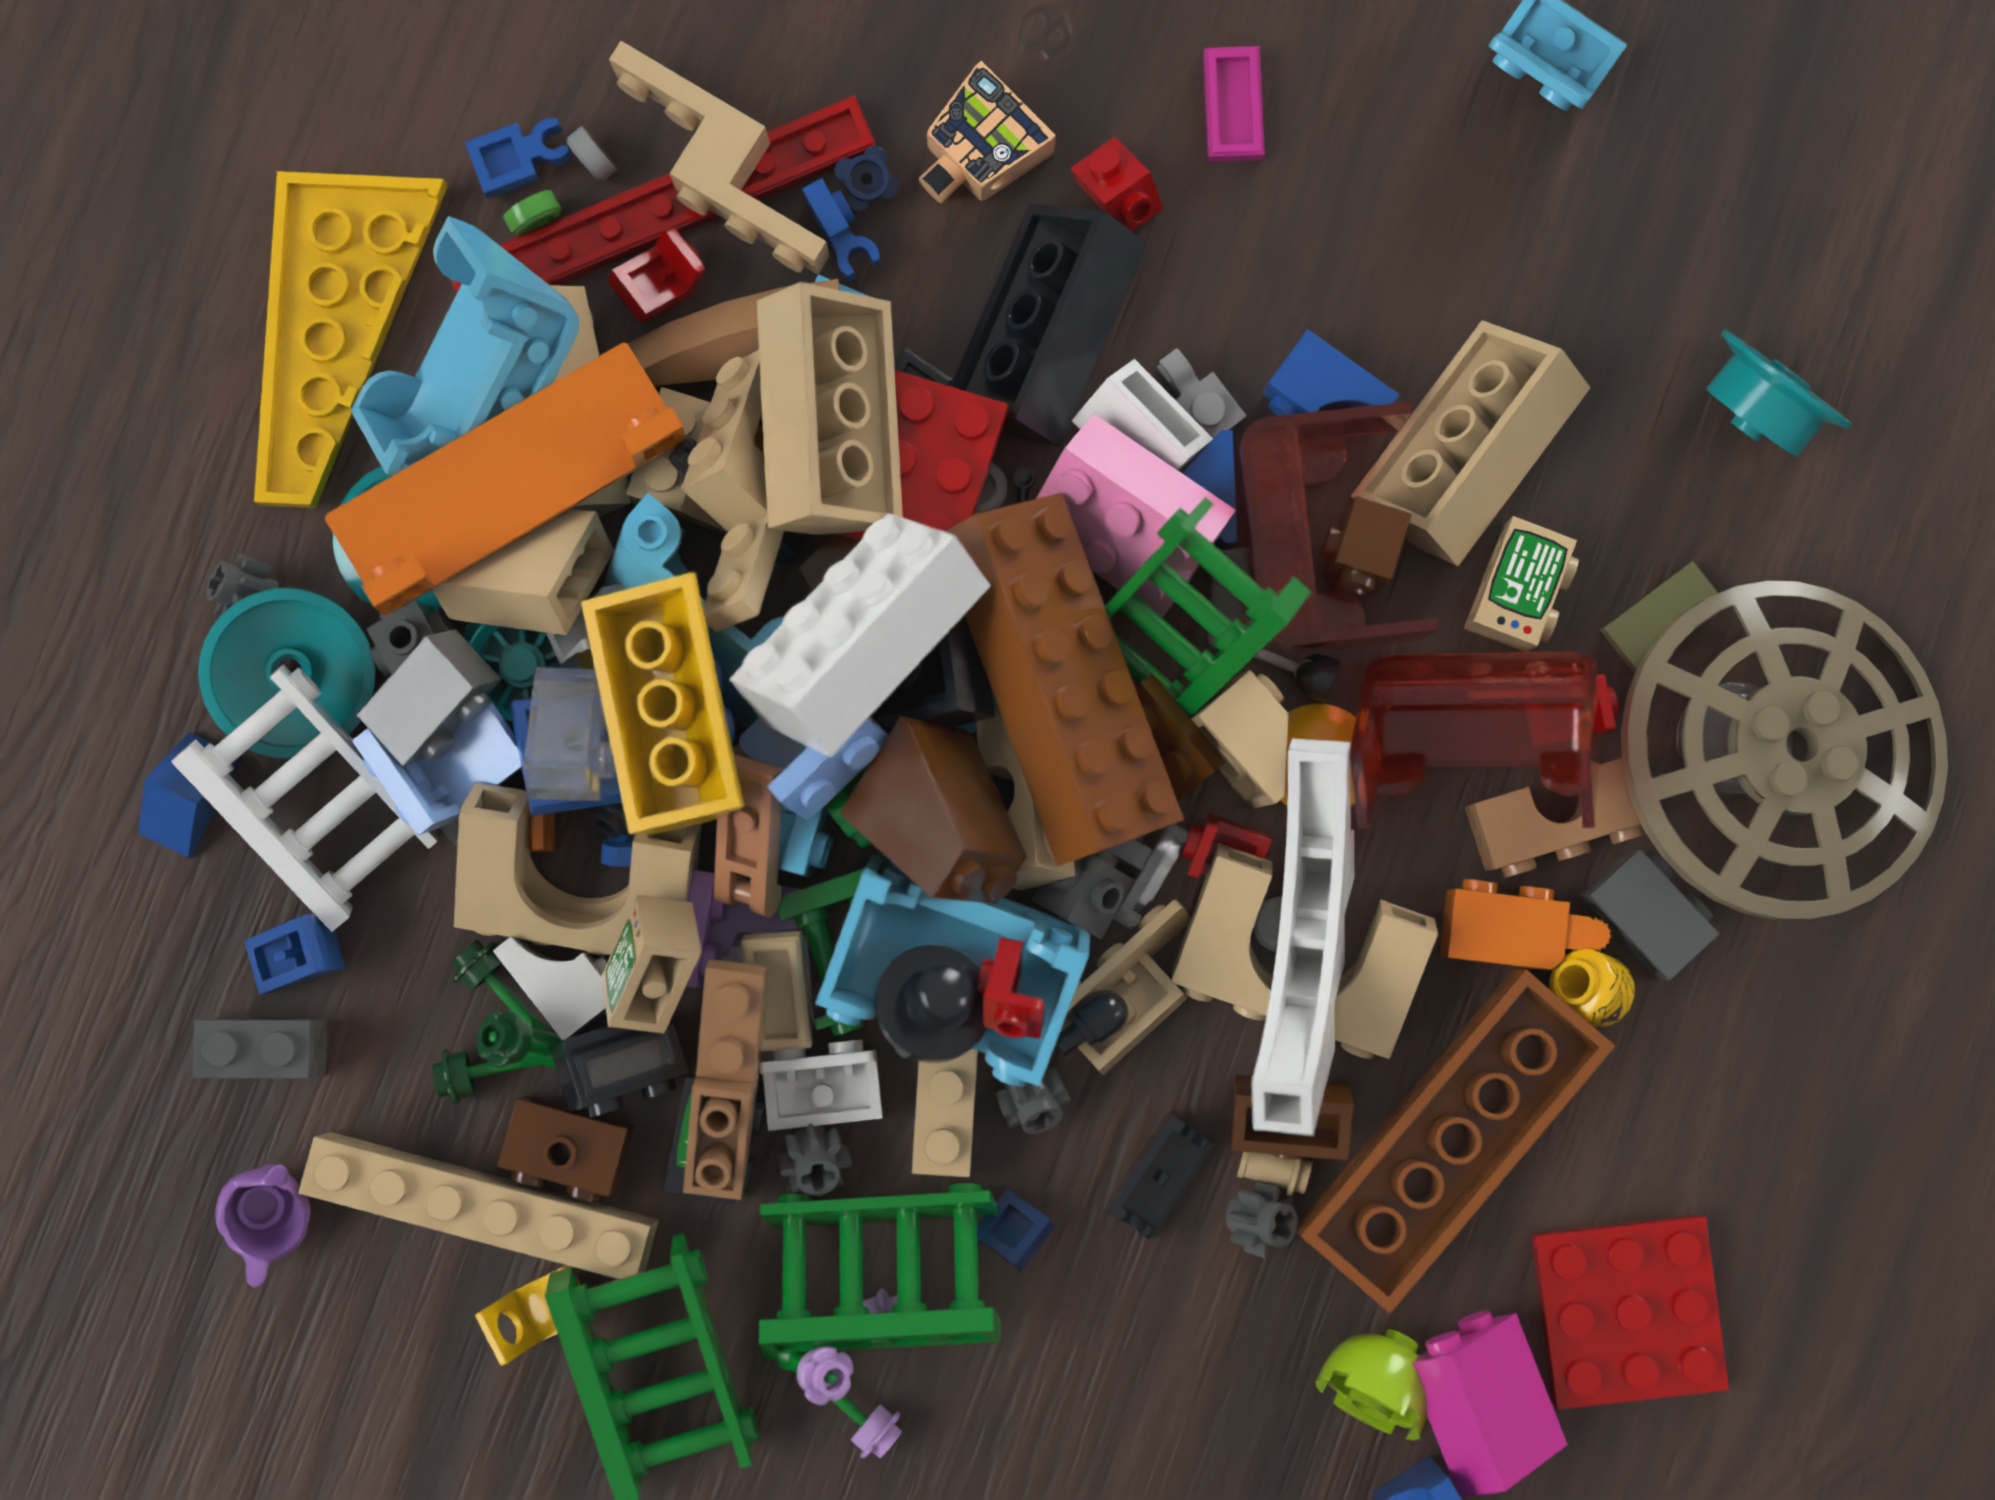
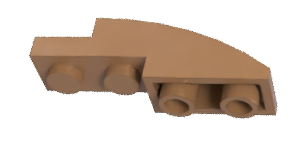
[683,959,767,1200]

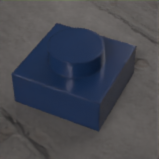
[977,1188,1056,1272]

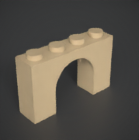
[454,782,702,955]
[1171,843,1438,1059]

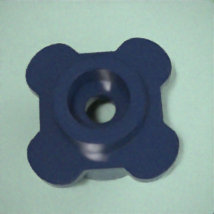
[835,146,899,211]

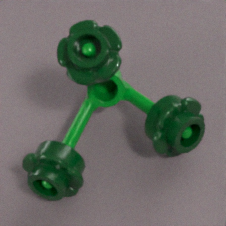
[432,940,563,1104]

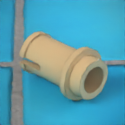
[1237,1152,1313,1196]

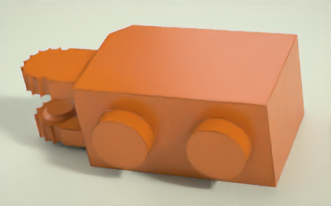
[1439,879,1612,970]

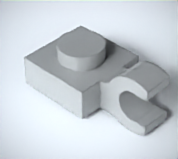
[1156,348,1246,439]

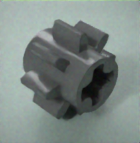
[206,553,279,617]
[995,1067,1071,1134]
[777,1123,852,1197]
[1226,1181,1298,1258]

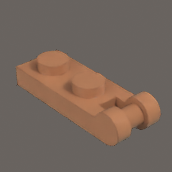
[714,754,784,917]

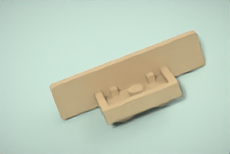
[1055,899,1191,1075]

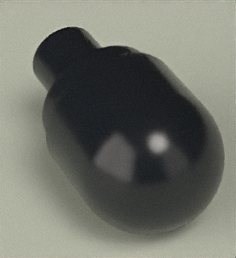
[1056,990,1129,1056]

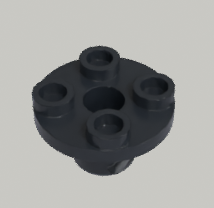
[874,945,987,1063]

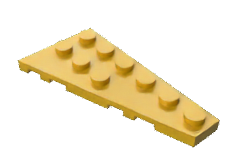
[254,171,448,508]

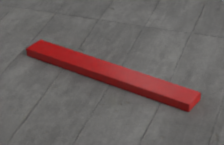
[450,95,877,294]

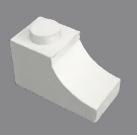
[493,936,609,1040]

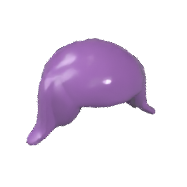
[215,1164,311,1288]

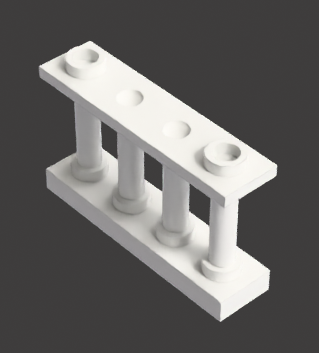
[171,664,439,932]

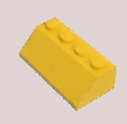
[581,572,744,835]

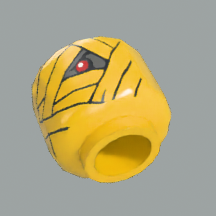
[1549,949,1635,1028]

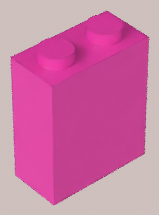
[1412,1310,1568,1498]

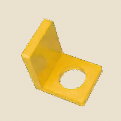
[475,1265,580,1366]

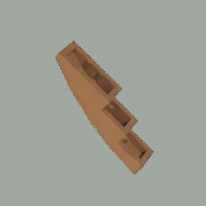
[628,279,840,386]

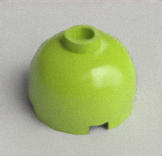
[1315,1329,1429,1441]

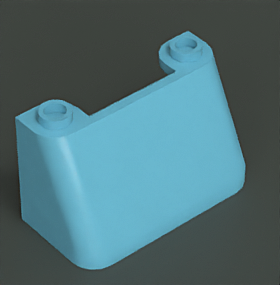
[351,216,580,476]
[602,493,785,728]
[816,855,1090,1087]

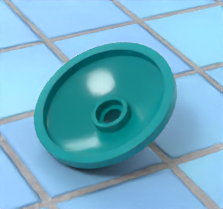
[198,587,376,759]

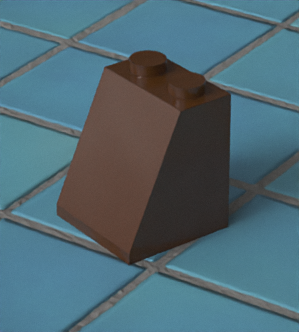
[839,717,1027,904]

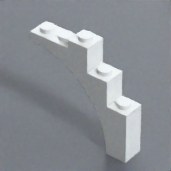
[1252,738,1355,1135]

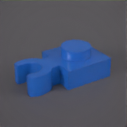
[465,118,573,199]

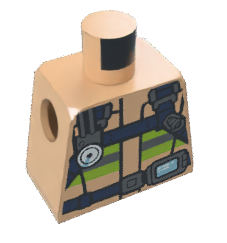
[919,61,1056,203]

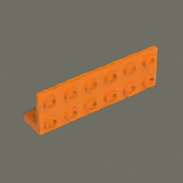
[325,343,686,617]

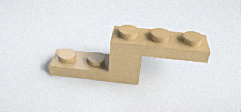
[609,41,830,275]
[681,350,784,632]

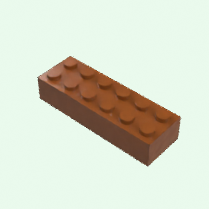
[945,493,1184,866]
[1296,969,1615,1314]

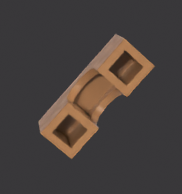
[1465,758,1645,878]

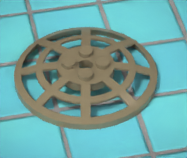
[1621,580,1948,920]

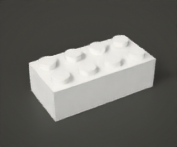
[729,513,990,757]

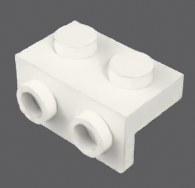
[759,1039,883,1131]

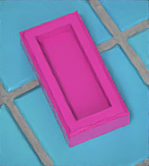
[1203,46,1265,162]

